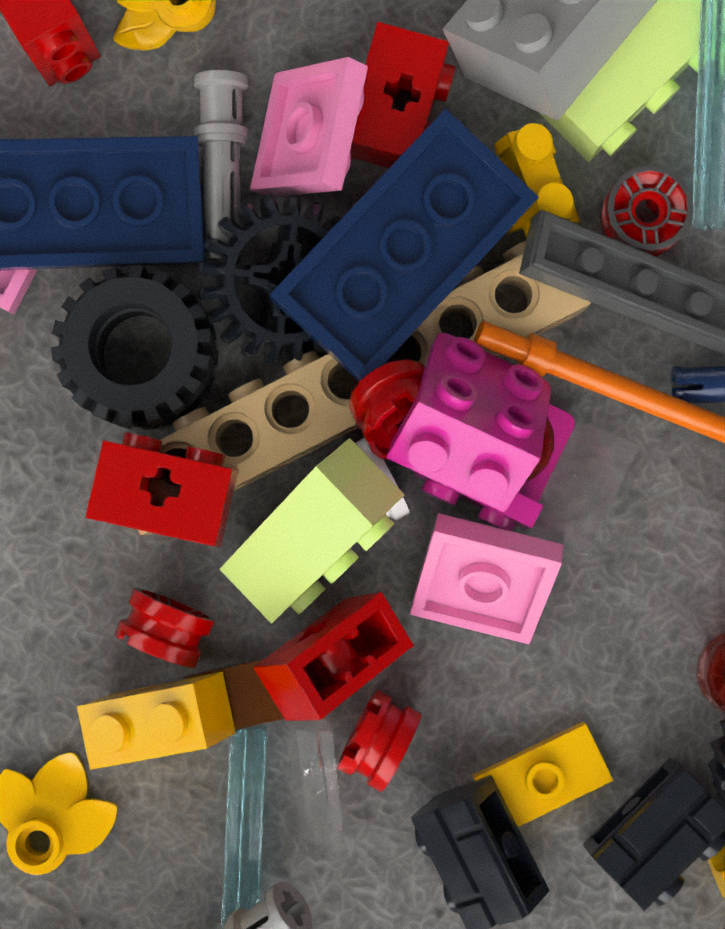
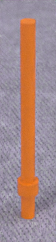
[474,320,725,444]

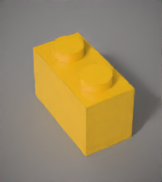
[77,672,236,770]

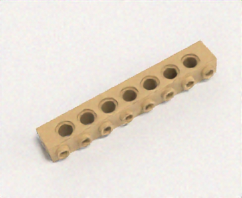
[138,240,591,536]

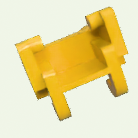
[494,123,580,237]

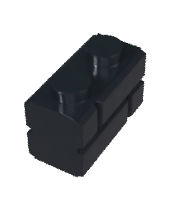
[582,758,725,911]
[411,775,550,929]

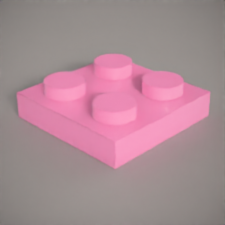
[250,57,368,197]
[409,513,564,644]

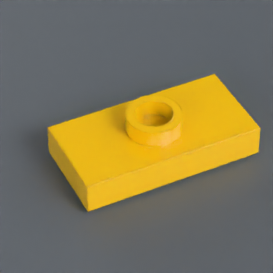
[473,721,614,827]

